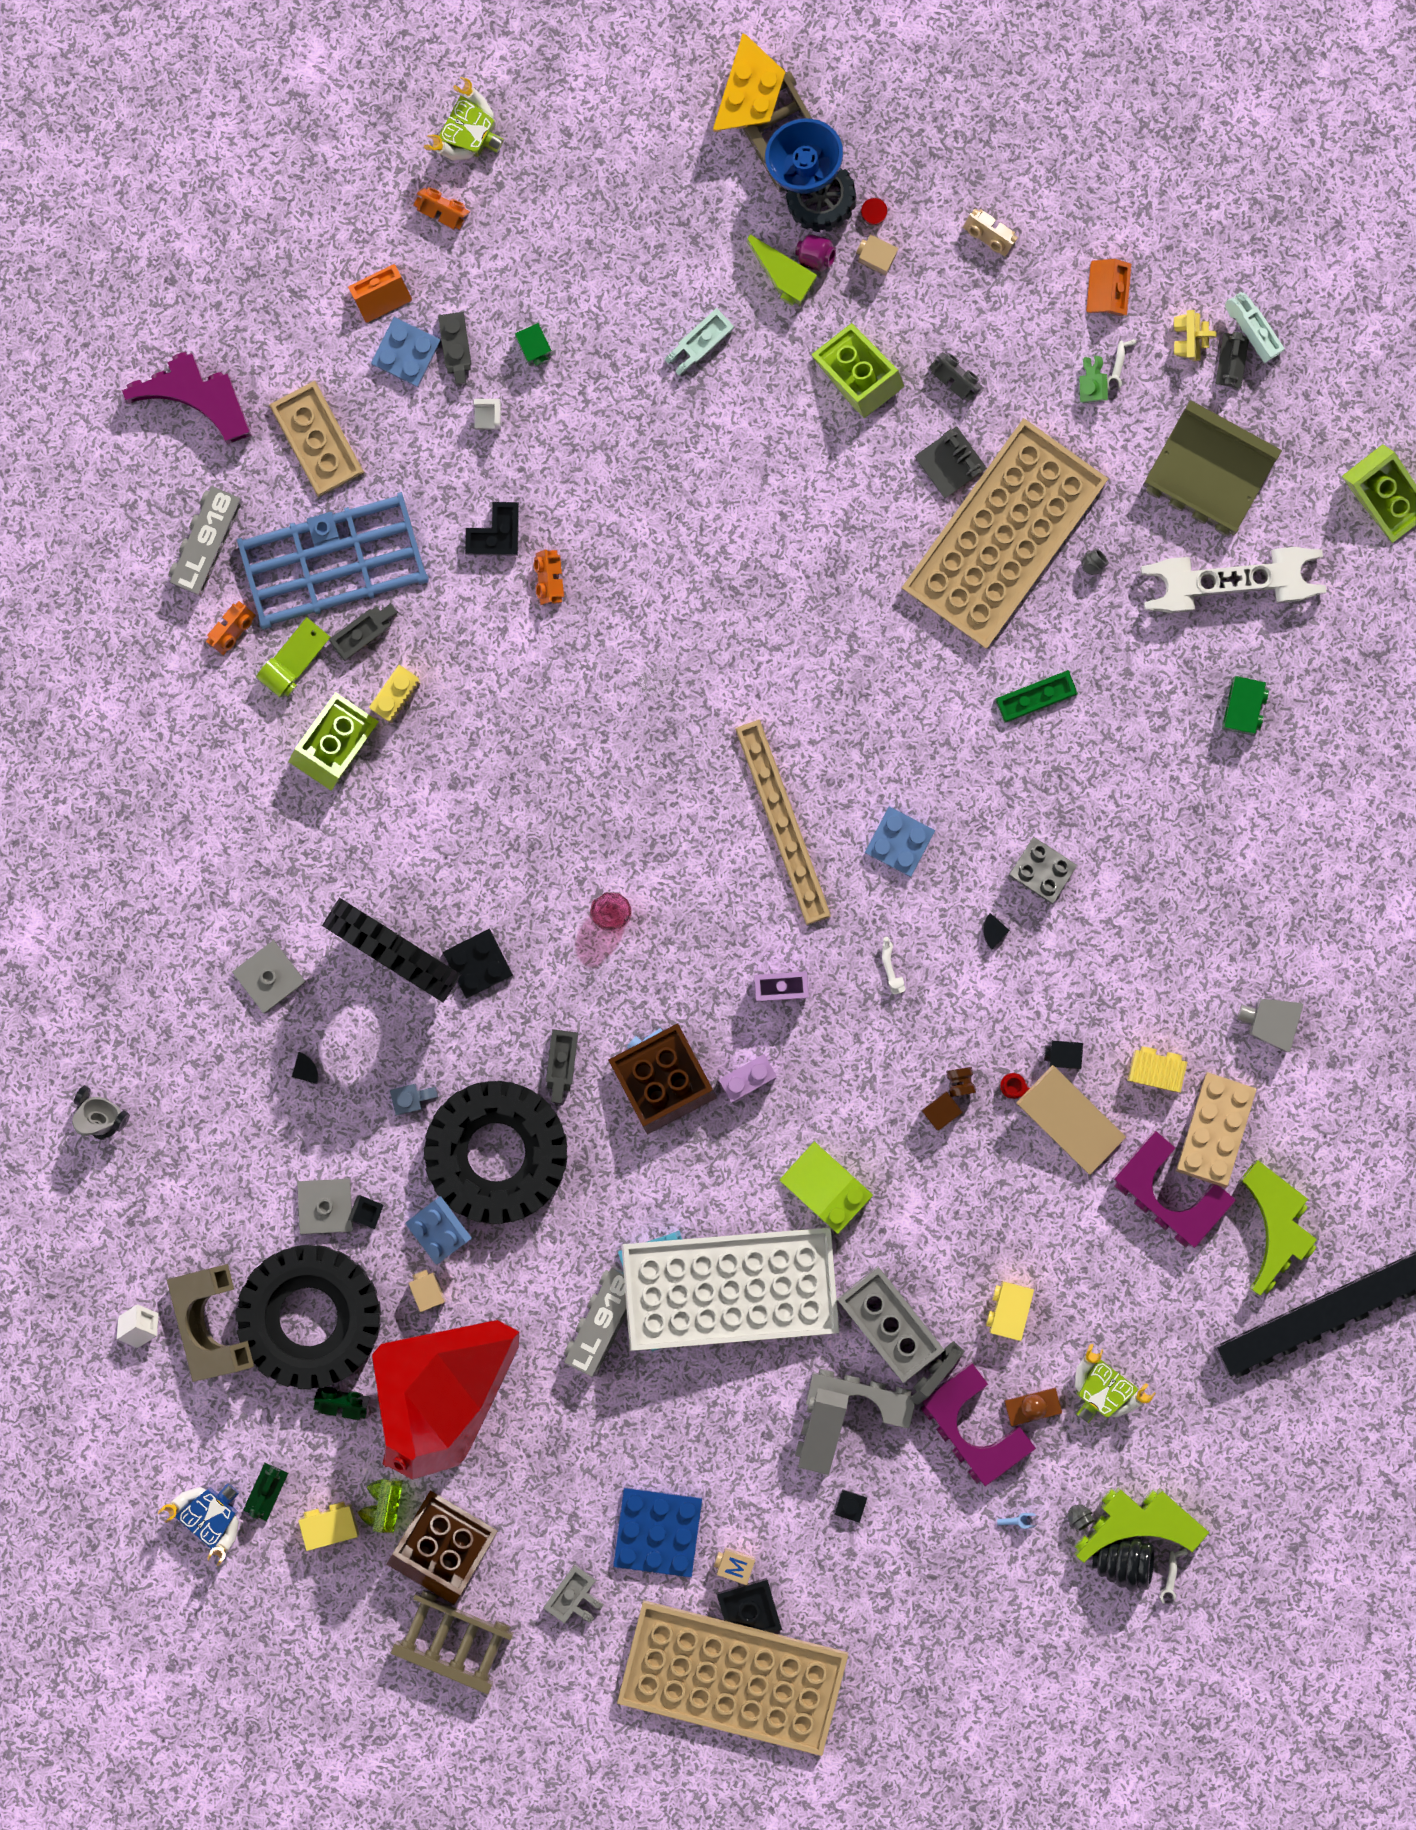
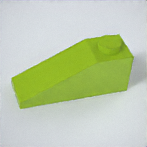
[747,234,817,306]

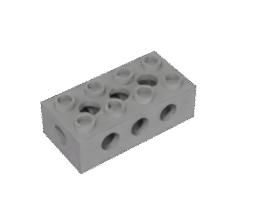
[837,1266,945,1383]

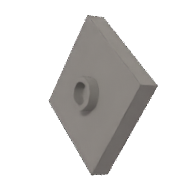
[232,940,306,1014]
[297,1179,353,1234]

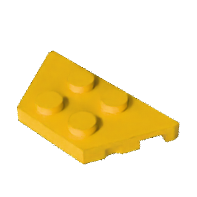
[713,33,785,132]

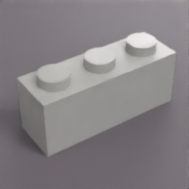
[795,1388,849,1475]

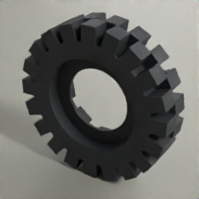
[322,897,461,1003]
[424,1081,568,1224]
[235,1245,381,1390]

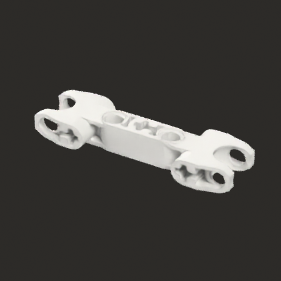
[1140,547,1327,613]

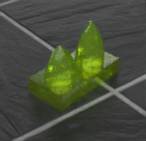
[357,1478,403,1533]

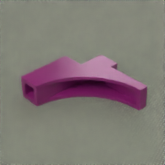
[122,352,252,445]

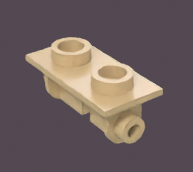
[962,208,1018,257]

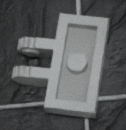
[543,1564,604,1624]

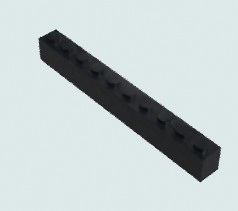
[1214,1251,1416,1378]

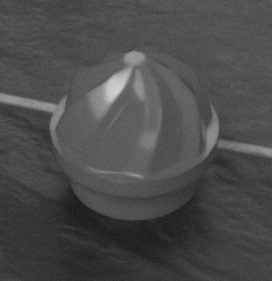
[1081,548,1109,575]
[1067,1505,1094,1532]

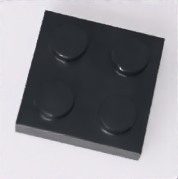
[443,928,513,999]
[716,1578,782,1633]

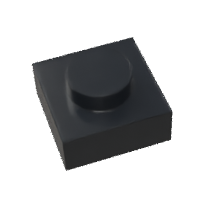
[348,1195,384,1229]
[834,1489,868,1523]

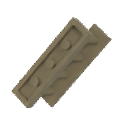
[743,66,812,192]
[390,1590,514,1694]

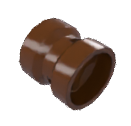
[946,1067,976,1097]

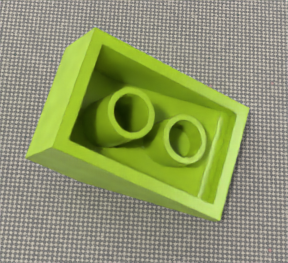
[811,323,905,418]
[1341,444,1416,543]
[288,692,379,791]
[779,1141,873,1234]

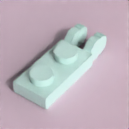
[1225,292,1285,363]
[664,308,734,376]

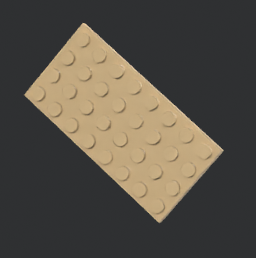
[901,418,1109,649]
[617,1600,848,1756]

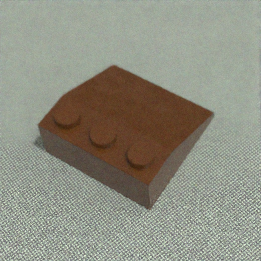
[608,1023,717,1135]
[386,1490,498,1605]

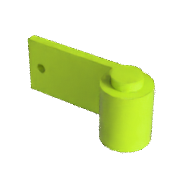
[256,617,331,698]

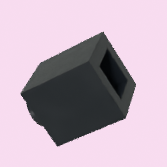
[1044,1040,1083,1069]

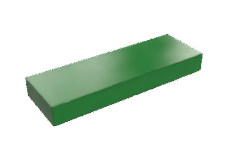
[995,670,1078,723]

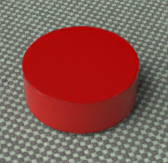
[861,198,887,225]

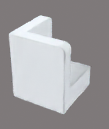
[474,399,501,430]
[117,1304,159,1348]

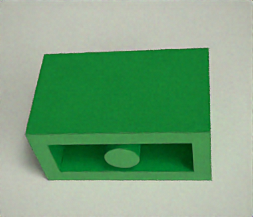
[1222,676,1269,736]

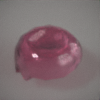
[590,892,632,932]

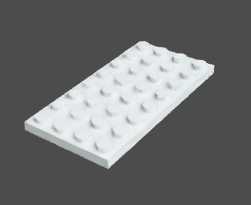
[621,1228,839,1351]

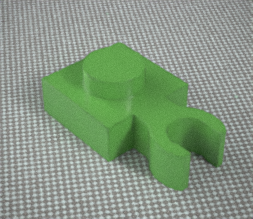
[1079,356,1108,403]

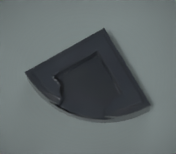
[983,913,1010,950]
[292,1052,319,1084]

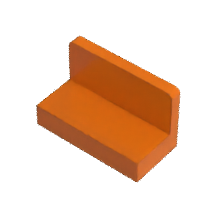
[1086,259,1132,316]
[348,264,412,323]

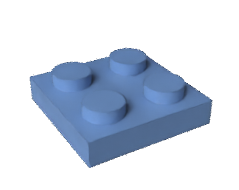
[371,317,441,387]
[864,806,935,877]
[405,1196,472,1265]

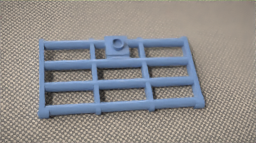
[237,492,429,630]

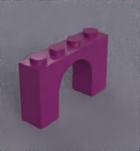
[1113,1130,1236,1248]
[920,1362,1036,1486]

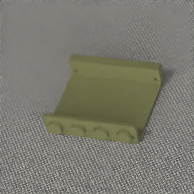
[1143,400,1282,536]

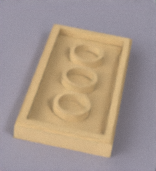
[269,380,364,498]
[1016,1065,1126,1175]

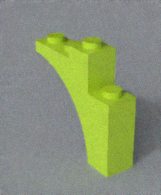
[1239,1160,1317,1296]
[1074,1487,1210,1563]

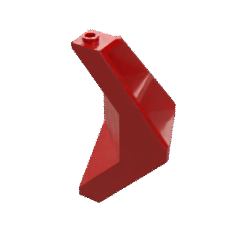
[372,1320,520,1480]

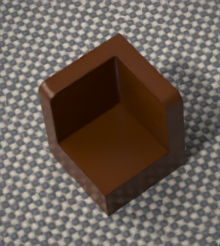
[921,1091,963,1131]

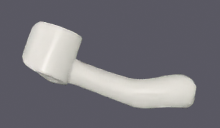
[1107,339,1136,392]
[882,937,906,995]
[1159,1549,1188,1604]

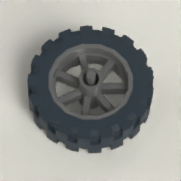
[786,166,856,232]

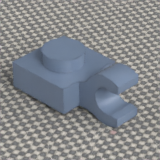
[390,1084,438,1115]

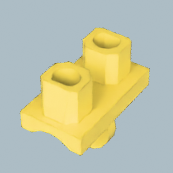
[1174,310,1217,361]

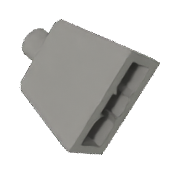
[1237,999,1304,1052]

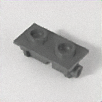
[1215,332,1249,388]
[929,352,982,402]

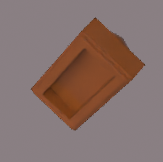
[1004,1387,1062,1426]

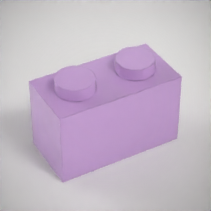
[754,971,809,1002]
[719,1054,777,1103]

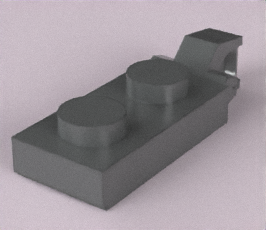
[438,312,472,386]
[329,603,398,661]
[546,1029,579,1104]
[910,1341,965,1405]

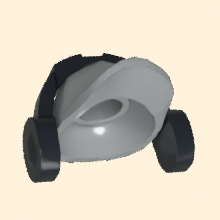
[72,1085,130,1140]

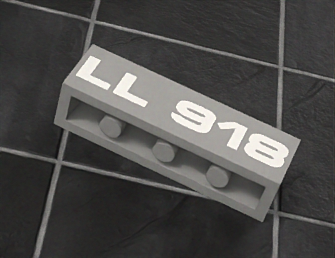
[168,486,243,597]
[564,1267,627,1377]

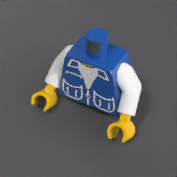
[158,1483,239,1566]

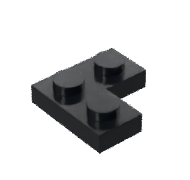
[465,502,519,556]

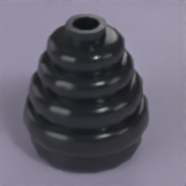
[1092,1539,1154,1592]

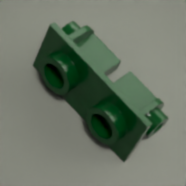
[313,1387,370,1421]
[243,1462,289,1521]

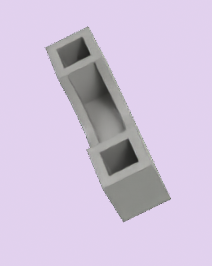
[806,1369,915,1429]

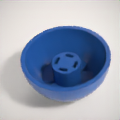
[765,118,843,194]

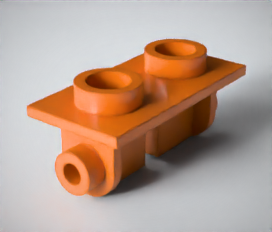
[413,187,470,230]
[533,549,564,605]
[206,601,256,655]

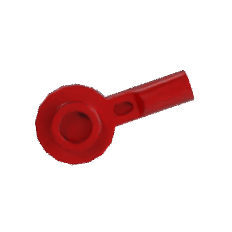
[1000,1073,1030,1099]

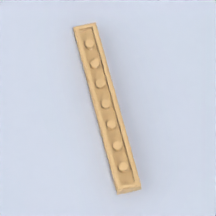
[735,719,831,926]

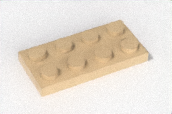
[1176,1072,1257,1188]

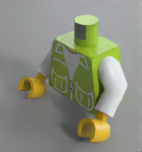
[424,77,504,161]
[1075,1344,1156,1424]

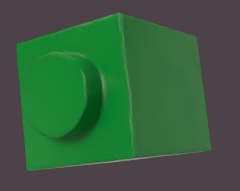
[515,323,553,367]

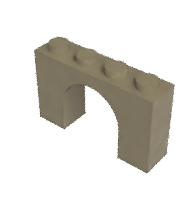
[166,1264,254,1382]

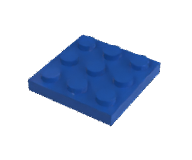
[613,1487,702,1578]

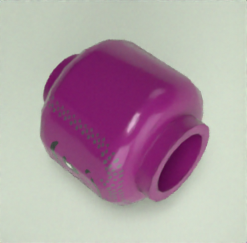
[795,234,836,272]

